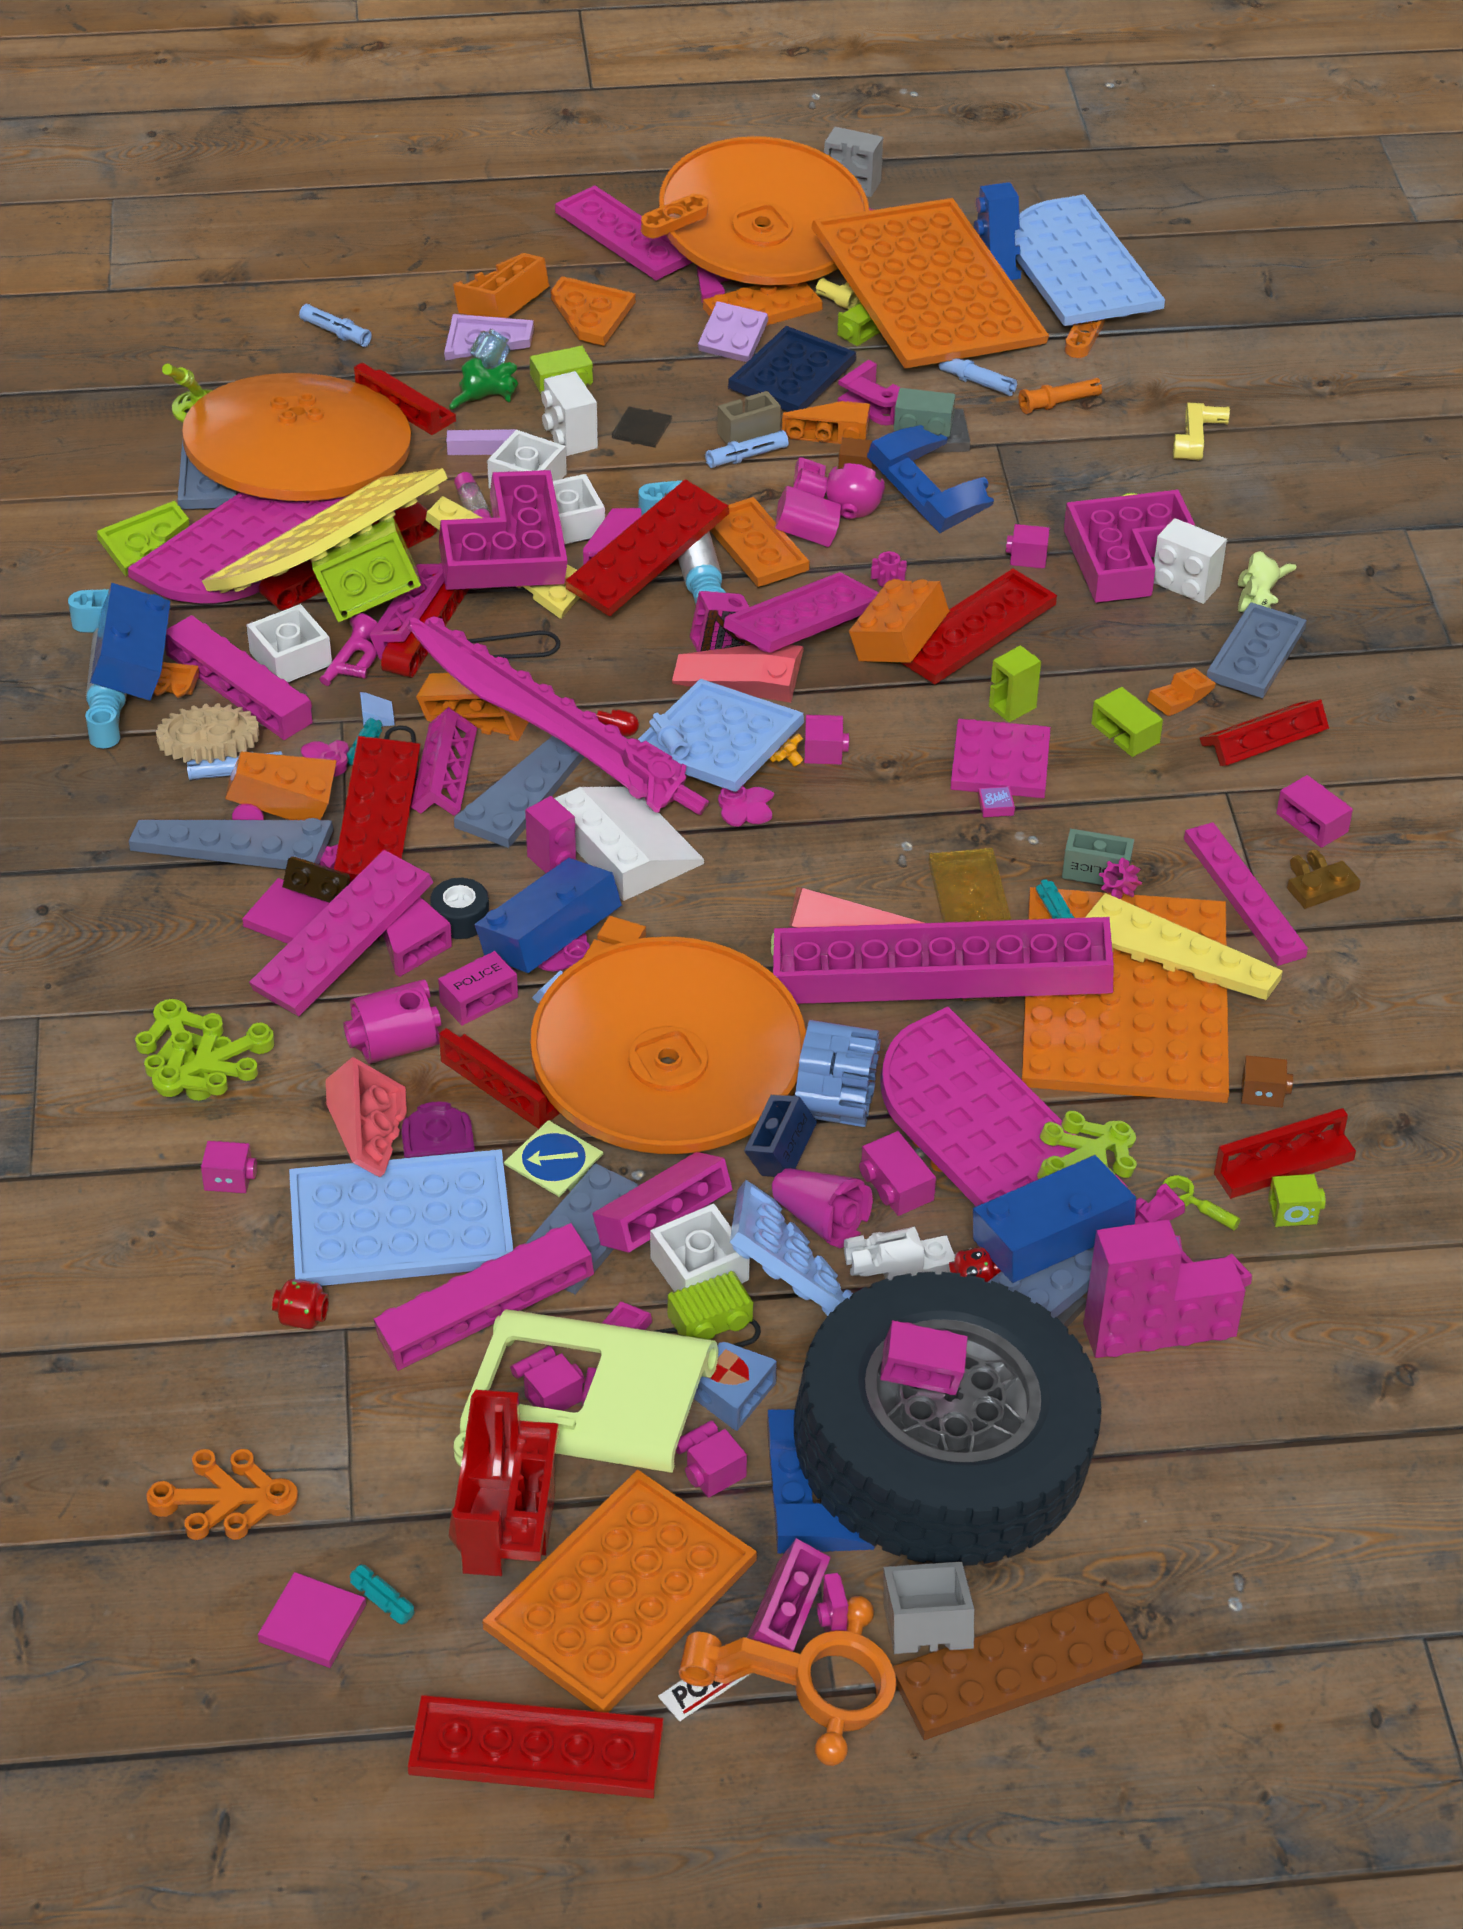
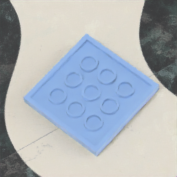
[638,678,804,792]

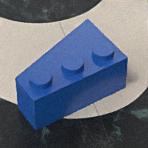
[974,182,1021,280]

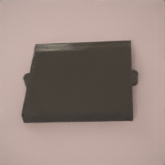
[612,406,672,448]

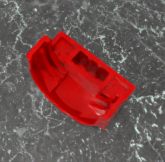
[449,1389,559,1577]

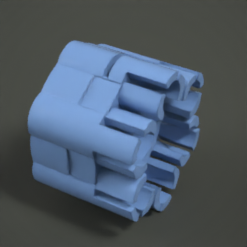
[795,1020,881,1127]

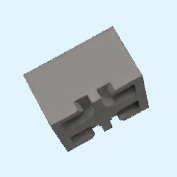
[824,127,883,197]
[883,1562,974,1654]

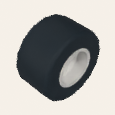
[430,877,489,939]

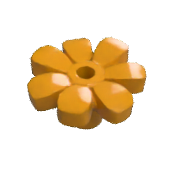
[769,733,803,767]

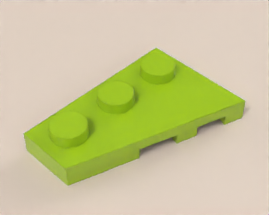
[97,500,189,576]

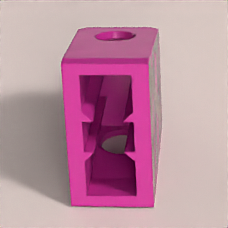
[690,591,749,652]

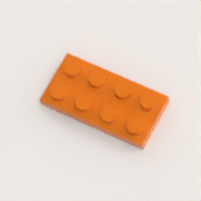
[703,282,823,326]
[710,497,810,587]

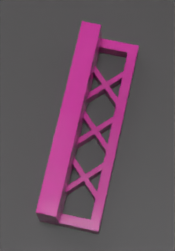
[370,564,444,659]
[411,707,477,816]

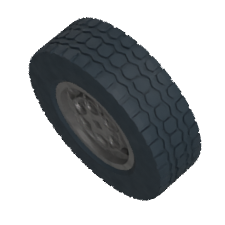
[794,1272,1101,1566]

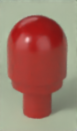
[597,709,639,737]

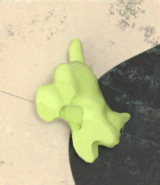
[1238,551,1296,613]

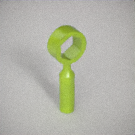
[1163,1175,1241,1231]

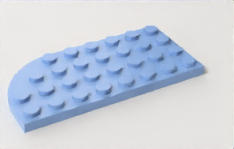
[1015,194,1165,326]

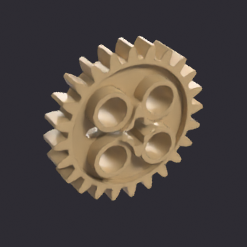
[156,703,259,764]

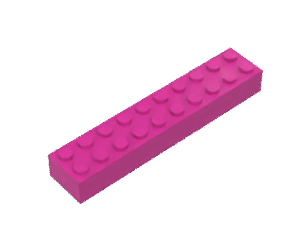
[773,917,1114,1004]

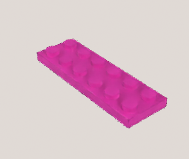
[555,185,693,280]
[723,572,879,653]
[249,850,433,1017]

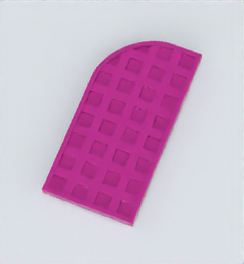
[128,492,349,603]
[880,1007,1128,1206]

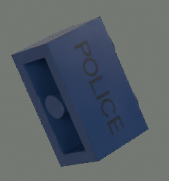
[744,1095,817,1177]

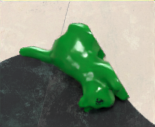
[449,358,518,410]

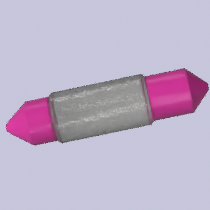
[454,472,492,518]

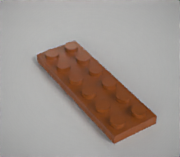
[893,1592,1143,1740]

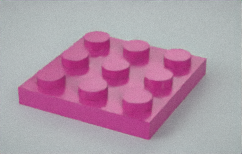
[950,719,1051,798]

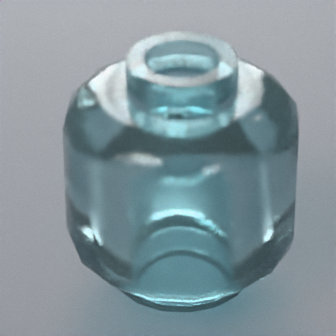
[470,328,510,369]

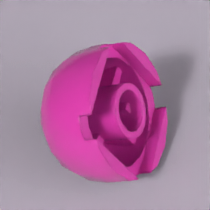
[826,463,885,519]

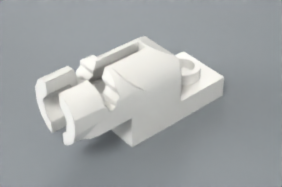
[844,1227,955,1281]

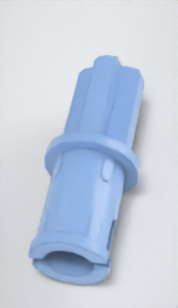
[649,713,690,760]

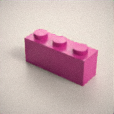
[747,1538,831,1652]

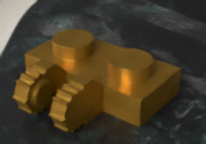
[1287,849,1361,909]

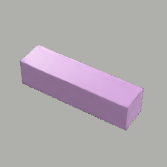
[447,429,518,455]

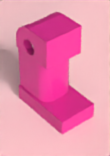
[838,360,901,426]

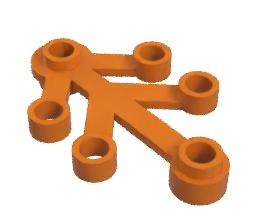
[146,1449,298,1540]

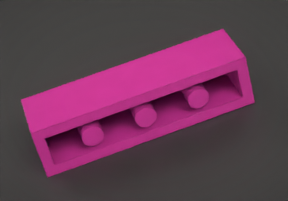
[592,1152,733,1253]

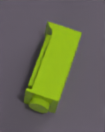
[837,302,880,346]

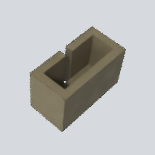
[717,391,781,444]

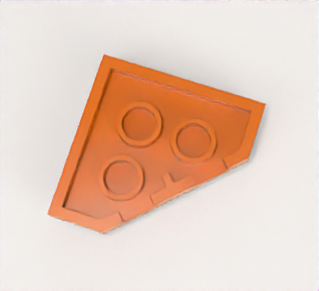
[551,276,635,346]

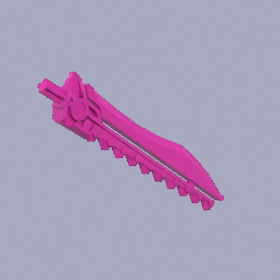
[407,616,709,816]

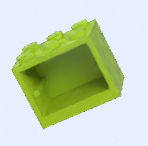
[312,517,421,623]

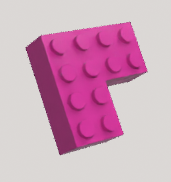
[438,470,568,590]
[1064,490,1195,603]
[1083,1219,1246,1358]

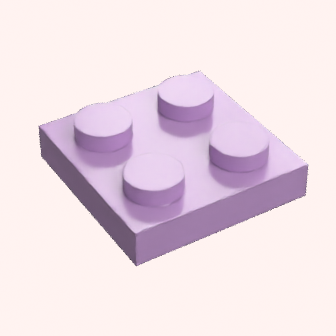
[698,301,769,362]

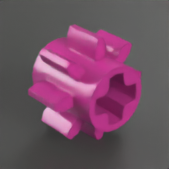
[871,551,907,587]
[1099,858,1142,899]

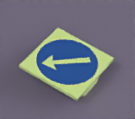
[504,1120,603,1197]

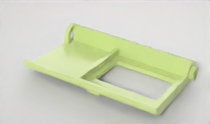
[460,1309,718,1473]

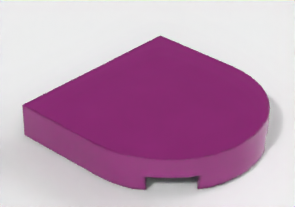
[402,1101,475,1158]

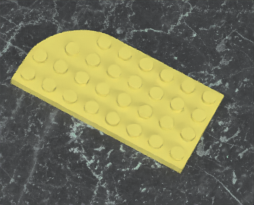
[202,468,448,593]

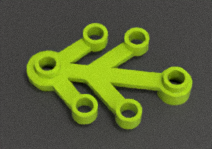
[135,999,231,1101]
[152,1016,274,1097]
[1037,1111,1137,1179]

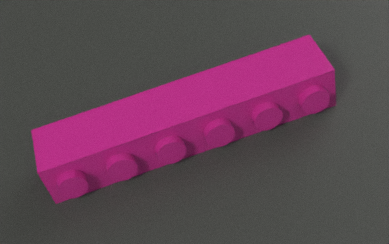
[165,615,312,740]
[374,1223,594,1371]

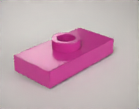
[817,1572,848,1633]

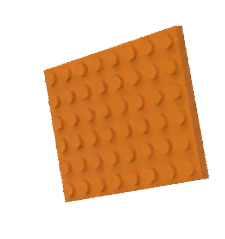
[811,198,1049,369]
[1021,887,1229,1103]

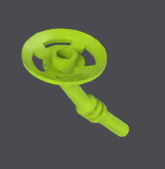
[162,364,213,422]

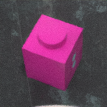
[1006,524,1050,569]
[201,1141,257,1193]

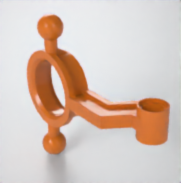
[679,1596,896,1766]

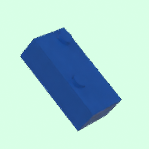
[90,583,170,701]
[475,858,622,973]
[973,1155,1136,1283]

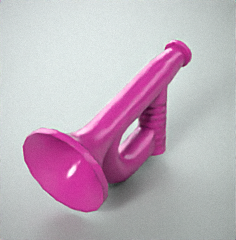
[320,613,377,686]

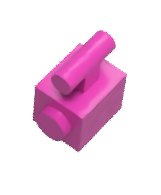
[804,715,849,765]
[510,1346,585,1411]
[676,1420,747,1498]

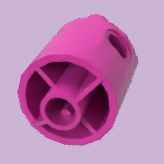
[343,979,441,1064]

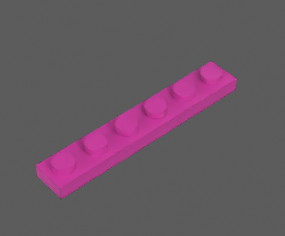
[1184,822,1308,966]

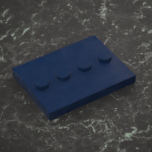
[728,326,856,412]

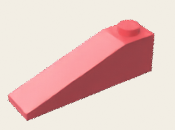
[672,644,804,703]
[789,887,924,928]
[326,1057,407,1177]

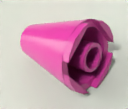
[772,1168,873,1248]

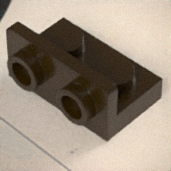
[282,856,351,903]

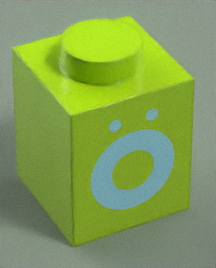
[1268,1174,1325,1227]

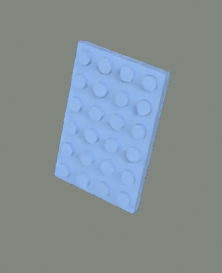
[289,1149,513,1286]

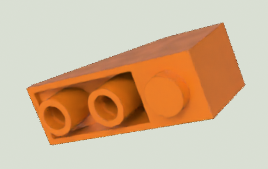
[782,401,870,444]

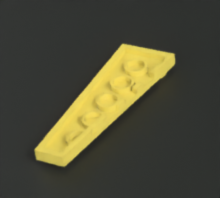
[1085,893,1283,1000]

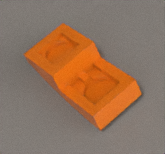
[1147,668,1216,716]

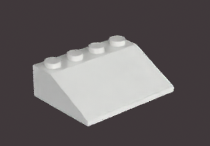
[554,787,704,901]

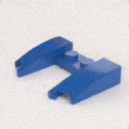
[867,425,994,533]
[767,1410,875,1554]

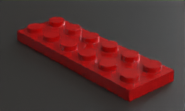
[565,479,729,617]
[901,568,1057,685]
[334,736,421,882]
[408,1695,664,1799]

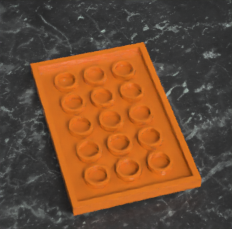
[482,1469,757,1713]

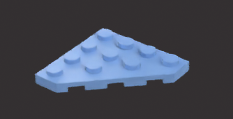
[730,1180,853,1316]

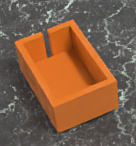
[849,579,949,663]

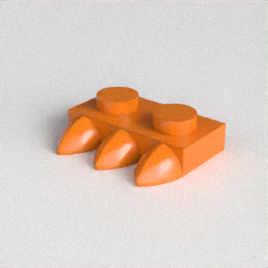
[154,662,199,698]

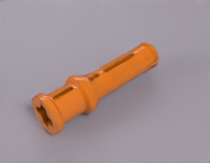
[1018,377,1102,414]

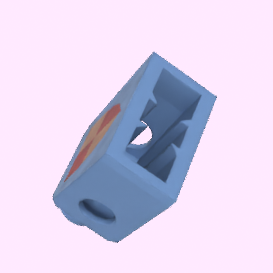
[694,1342,777,1431]

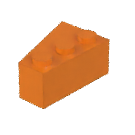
[453,253,549,318]
[416,673,529,741]
[225,751,336,820]

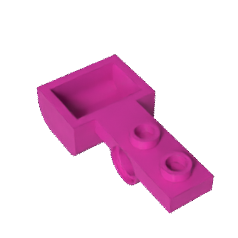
[775,456,841,547]

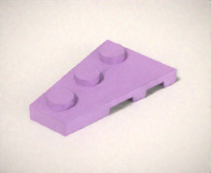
[444,314,534,360]

